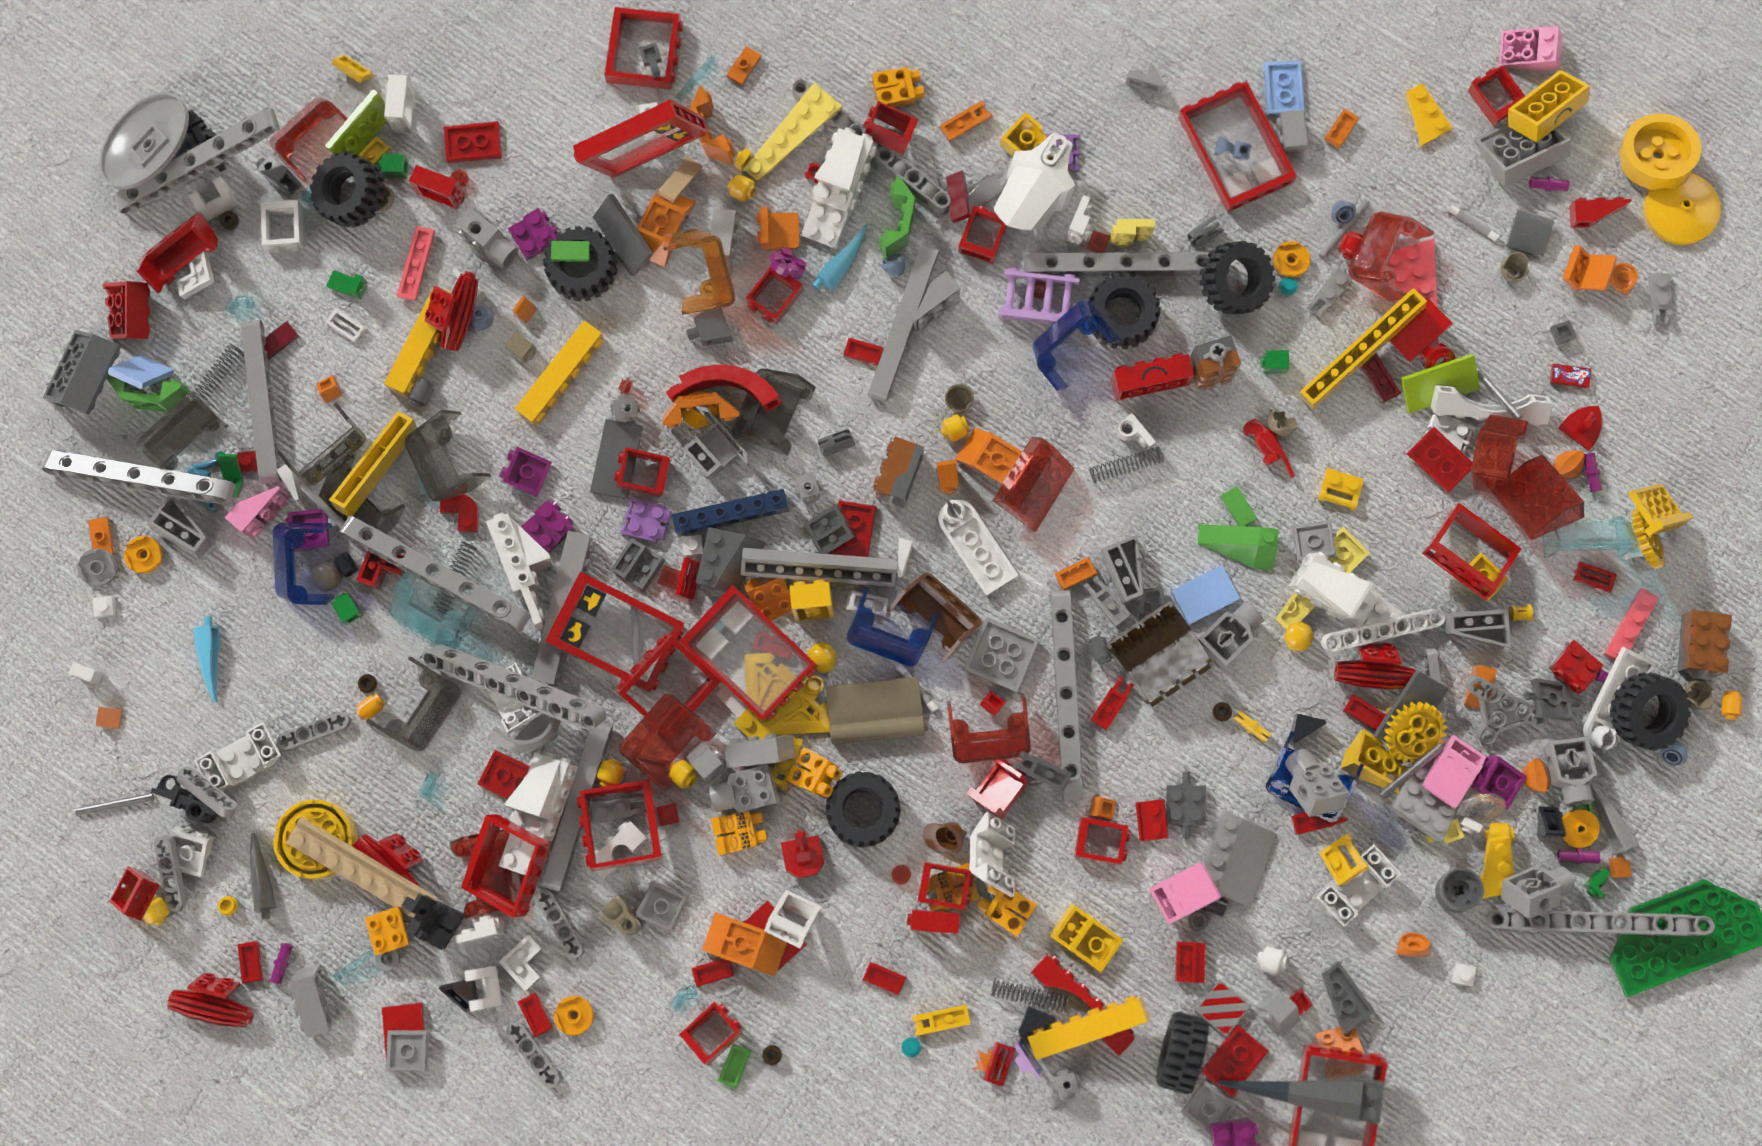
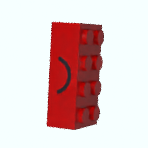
[1111,353,1194,401]

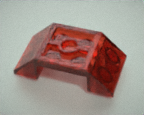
[1471,414,1528,497]

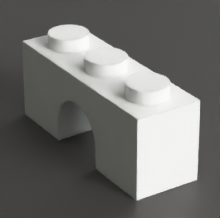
[595,821,649,880]

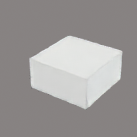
[68,662,104,685]

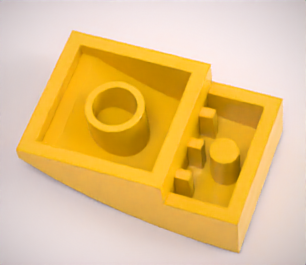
[1049,904,1123,973]

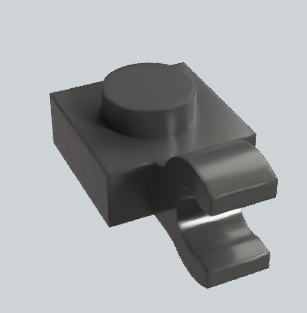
[639,43,662,78]

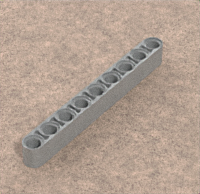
[868,244,939,403]
[241,319,282,485]
[541,722,613,893]

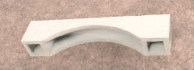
[1430,385,1553,426]

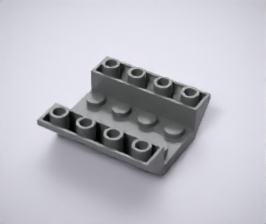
[43,330,121,415]

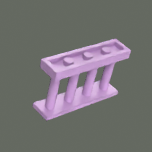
[998,268,1079,326]

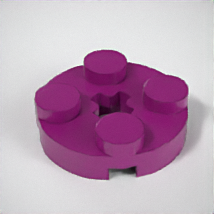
[769,248,807,280]

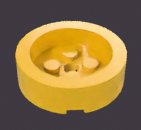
[1618,113,1701,190]
[273,799,358,879]

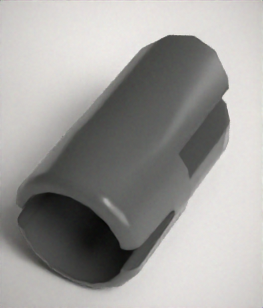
[1187,215,1224,249]
[818,429,855,457]

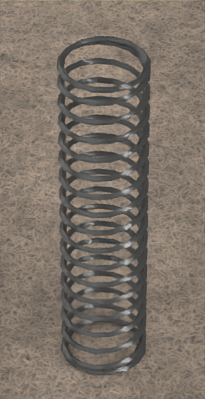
[186,343,243,410]
[1089,446,1164,483]
[431,541,477,614]
[991,979,1069,1013]

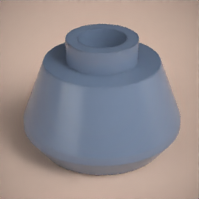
[1331,200,1356,225]
[882,253,906,277]
[470,305,494,330]
[1660,741,1688,766]

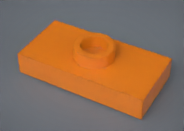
[726,46,762,86]
[1324,108,1359,149]
[88,517,114,555]
[1054,557,1098,591]

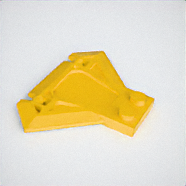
[733,653,830,739]

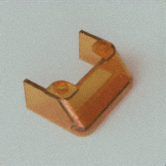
[663,229,736,315]

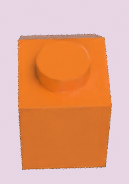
[936,459,959,495]
[1464,665,1497,709]

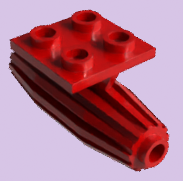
[424,271,479,351]
[1334,643,1416,690]
[352,833,424,888]
[167,973,254,1028]

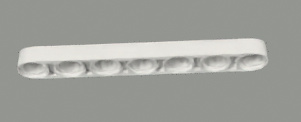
[1321,609,1445,652]

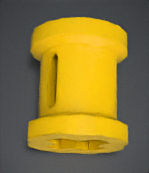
[1509,604,1533,622]

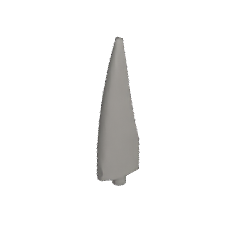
[935,169,1004,224]
[1589,781,1638,861]

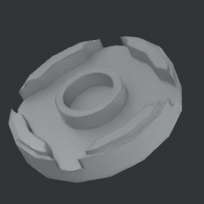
[77,548,118,587]

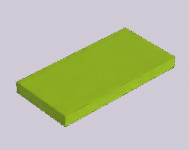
[325,90,387,155]
[1401,354,1480,414]

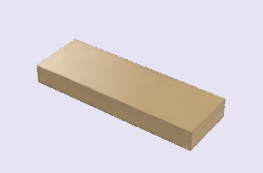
[658,157,703,203]

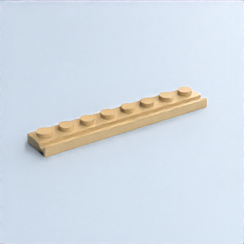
[286,817,437,918]

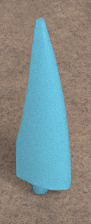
[812,224,867,291]
[193,616,220,703]

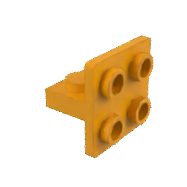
[365,907,410,956]

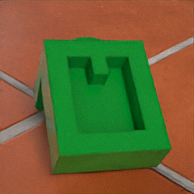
[1583,868,1611,899]

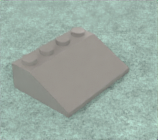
[1474,123,1571,187]
[1203,811,1277,908]

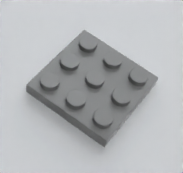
[963,617,1039,693]
[1389,762,1462,843]

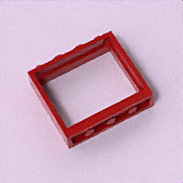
[604,7,684,90]
[1422,503,1522,600]
[615,633,721,739]
[577,779,662,872]
[461,814,551,918]

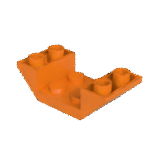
[689,85,735,165]
[637,192,696,268]
[661,392,739,428]
[954,428,1039,499]
[702,912,787,976]

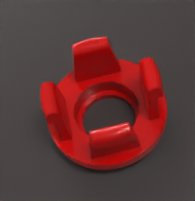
[1422,343,1456,369]

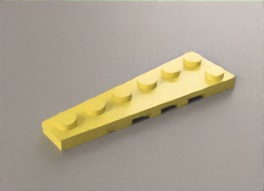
[744,83,843,182]
[1275,527,1370,631]

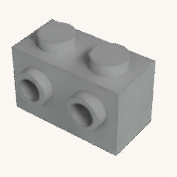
[1276,110,1308,153]

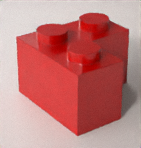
[356,551,407,590]

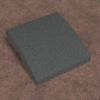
[1506,209,1554,257]
[804,504,854,554]
[610,538,665,592]

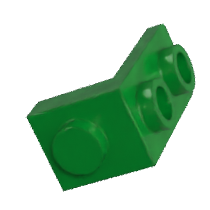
[326,270,368,299]
[217,454,244,498]

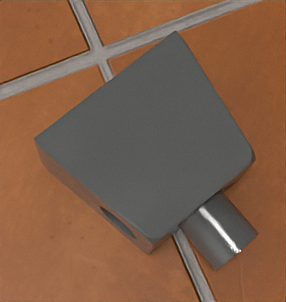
[257,156,302,198]
[686,303,733,346]

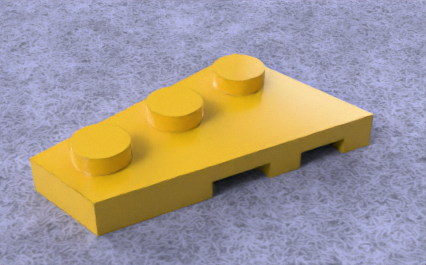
[1405,83,1453,148]
[1480,835,1515,899]

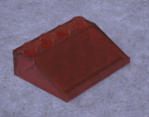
[992,437,1075,532]
[1491,454,1584,540]

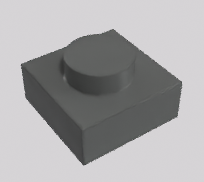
[1550,320,1577,345]

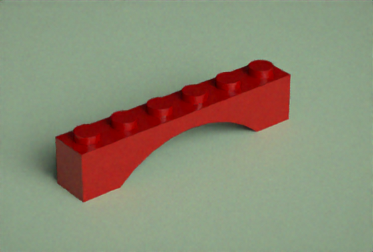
[1030,955,1136,1056]

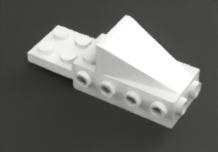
[801,127,877,249]
[486,513,553,632]
[1289,552,1406,645]
[499,751,578,875]

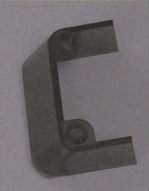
[136,393,229,471]
[277,403,366,486]
[405,410,492,502]
[319,454,405,540]
[366,656,461,752]

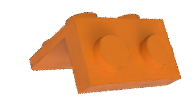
[757,207,800,250]
[1562,245,1617,291]
[743,577,792,621]
[1316,1028,1366,1080]

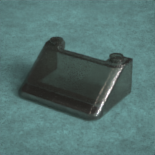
[732,368,816,455]

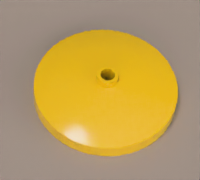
[1643,173,1721,245]

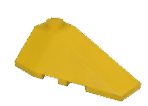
[1000,112,1069,173]
[1340,729,1408,793]

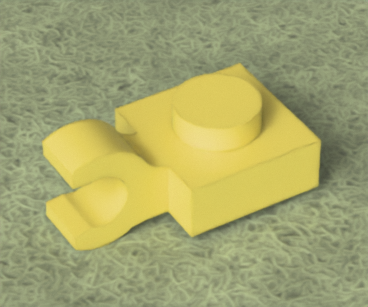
[1425,819,1464,844]

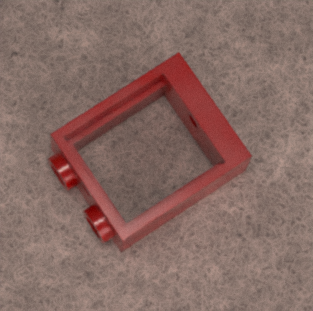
[1468,65,1525,126]
[863,101,918,155]
[409,165,465,210]
[958,206,1007,264]
[746,266,804,325]
[614,447,670,497]
[1074,817,1131,865]
[917,862,975,910]
[109,866,160,921]
[907,909,960,934]
[679,1002,744,1066]

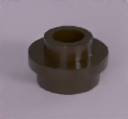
[220,212,239,230]
[358,674,378,693]
[1212,702,1232,722]
[762,1045,782,1065]

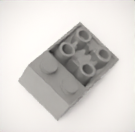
[913,271,960,332]

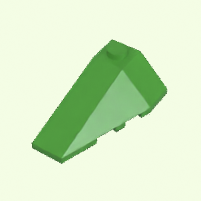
[1197,524,1279,571]

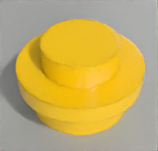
[804,676,824,695]
[218,896,238,916]

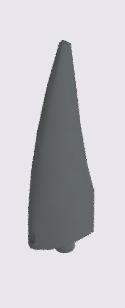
[250,833,276,920]

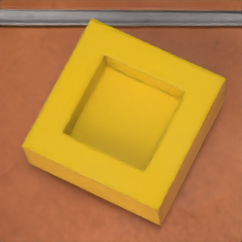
[735,148,753,172]

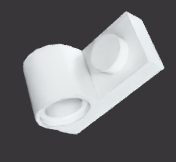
[1117,413,1156,450]

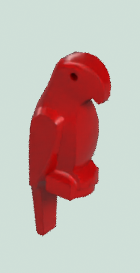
[1243,419,1295,479]

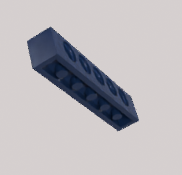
[672,489,789,537]

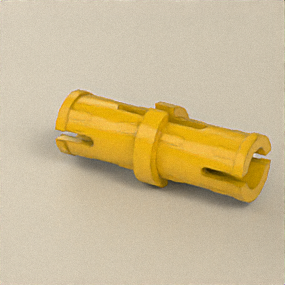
[1233,710,1272,743]

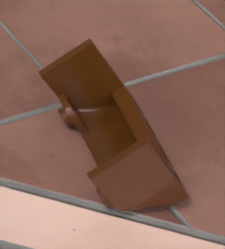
[887,573,982,662]

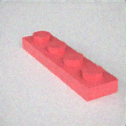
[397,226,436,301]
[1604,588,1659,661]

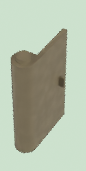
[826,677,928,745]

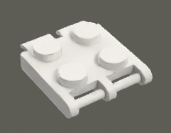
[1425,414,1476,454]

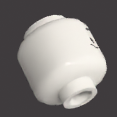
[1257,946,1288,975]

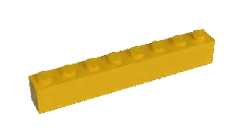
[1300,288,1427,410]

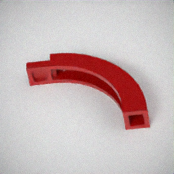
[666,365,783,412]

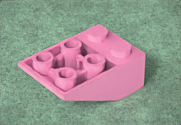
[1499,26,1563,72]
[224,486,291,539]
[1422,735,1486,809]
[1149,862,1221,924]

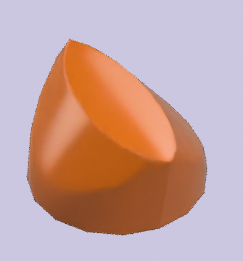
[1609,263,1638,295]
[1553,450,1585,480]
[1522,758,1551,792]
[1395,932,1431,957]

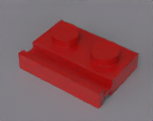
[1135,799,1169,841]
[1175,941,1206,983]

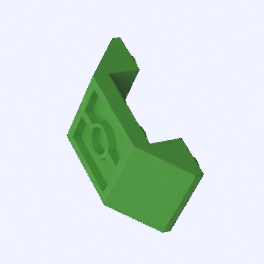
[879,176,915,259]
[106,375,194,413]

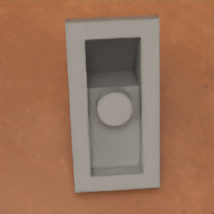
[1125,62,1164,94]

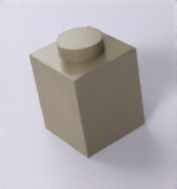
[504,331,536,363]

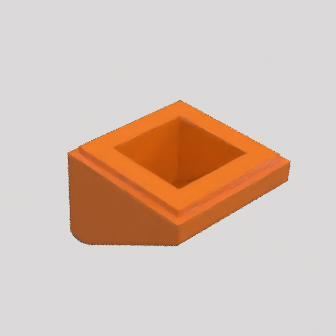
[513,296,537,323]
[316,375,342,403]
[96,707,122,729]
[1089,796,1116,820]
[1608,857,1632,878]

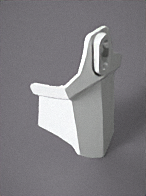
[994,133,1075,236]

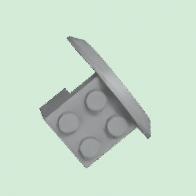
[683,406,750,480]
[488,681,561,758]

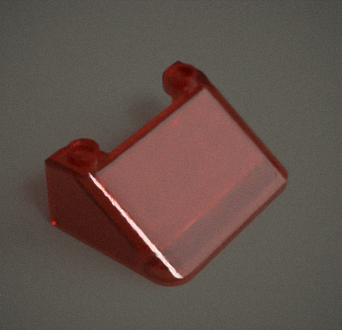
[620,694,717,792]
[449,829,525,919]

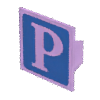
[1015,1037,1043,1078]

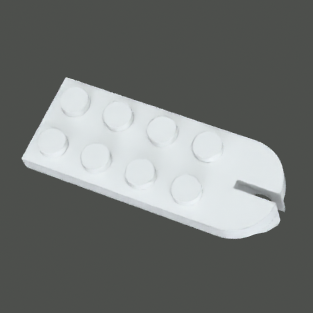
[938,500,1018,597]
[1583,647,1657,751]

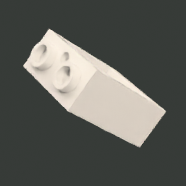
[384,74,415,133]
[261,200,304,253]
[764,890,821,948]

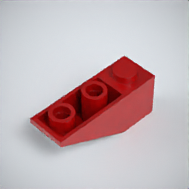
[1569,197,1631,228]

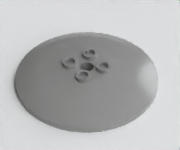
[99,92,189,189]

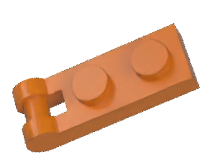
[939,101,993,143]

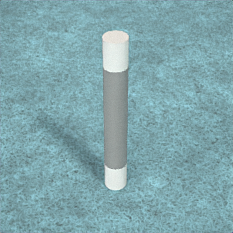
[1448,205,1500,241]
[896,663,938,713]

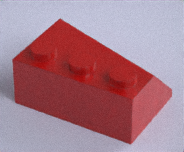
[102,281,150,340]

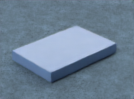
[1264,61,1305,117]
[108,355,174,389]
[1171,565,1241,625]

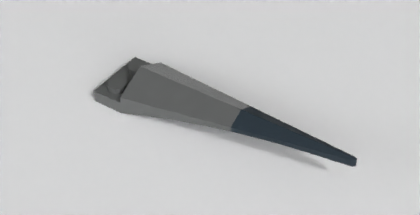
[1217,1079,1384,1124]

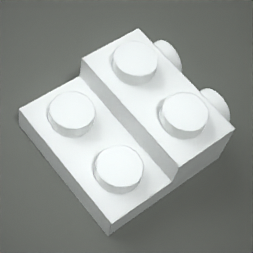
[1067,195,1092,247]
[165,825,214,877]
[456,915,506,944]

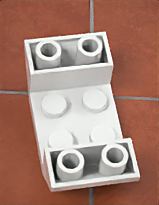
[487,662,543,734]
[194,722,282,791]
[970,812,1015,897]
[1316,844,1401,927]

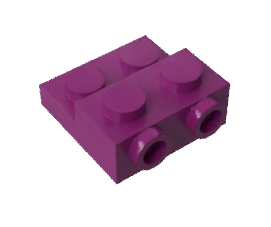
[508,208,558,261]
[499,447,552,497]
[521,500,575,553]
[285,509,330,552]
[1471,754,1527,810]
[1210,1117,1260,1146]

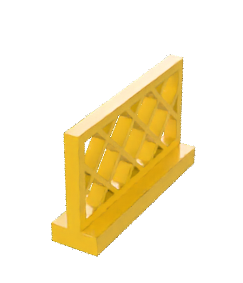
[1628,484,1694,536]

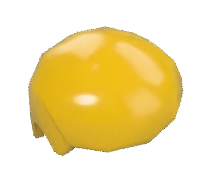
[1284,622,1314,652]
[807,642,838,674]

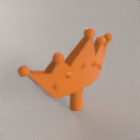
[972,1049,998,1071]

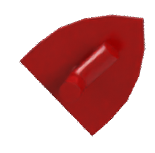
[1558,406,1602,451]

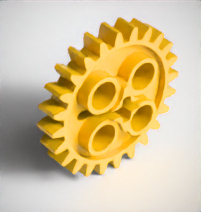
[1631,509,1665,569]
[1384,701,1447,764]

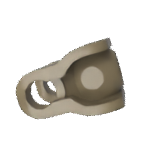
[598,895,641,935]

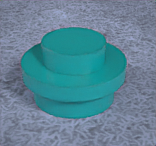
[1278,277,1298,296]
[901,1037,921,1058]

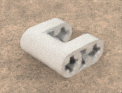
[188,176,238,222]
[464,966,502,1012]

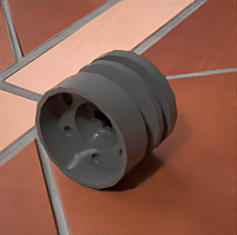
[1435,868,1484,913]

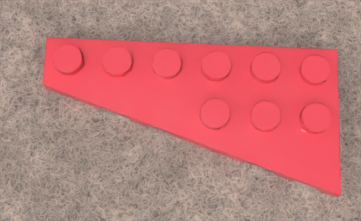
[1380,238,1439,360]

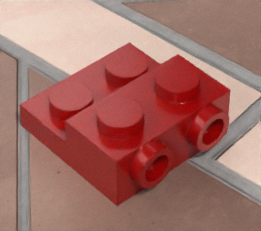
[1549,640,1604,694]

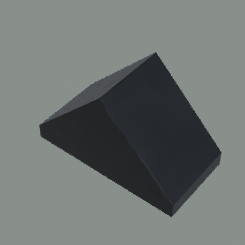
[1289,714,1327,745]
[1537,806,1566,838]
[439,980,478,1012]
[1017,1006,1056,1036]

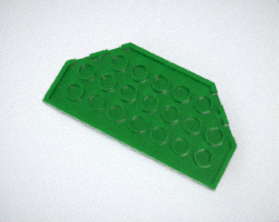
[1609,880,1762,997]

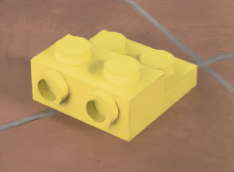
[1110,219,1155,248]

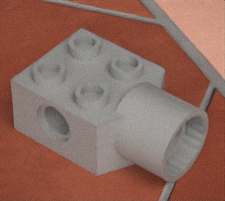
[455,207,519,269]
[1198,602,1264,669]
[1543,736,1597,807]
[1285,749,1349,817]
[709,764,780,813]
[1501,866,1575,919]

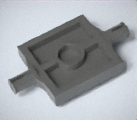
[1523,678,1581,721]
[1166,772,1206,839]

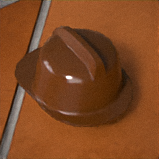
[923,822,967,853]

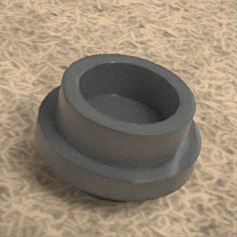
[1188,911,1208,931]

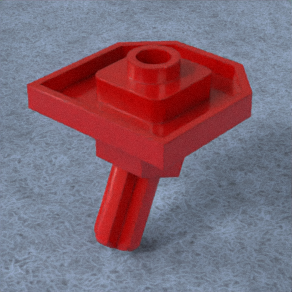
[780,830,825,879]

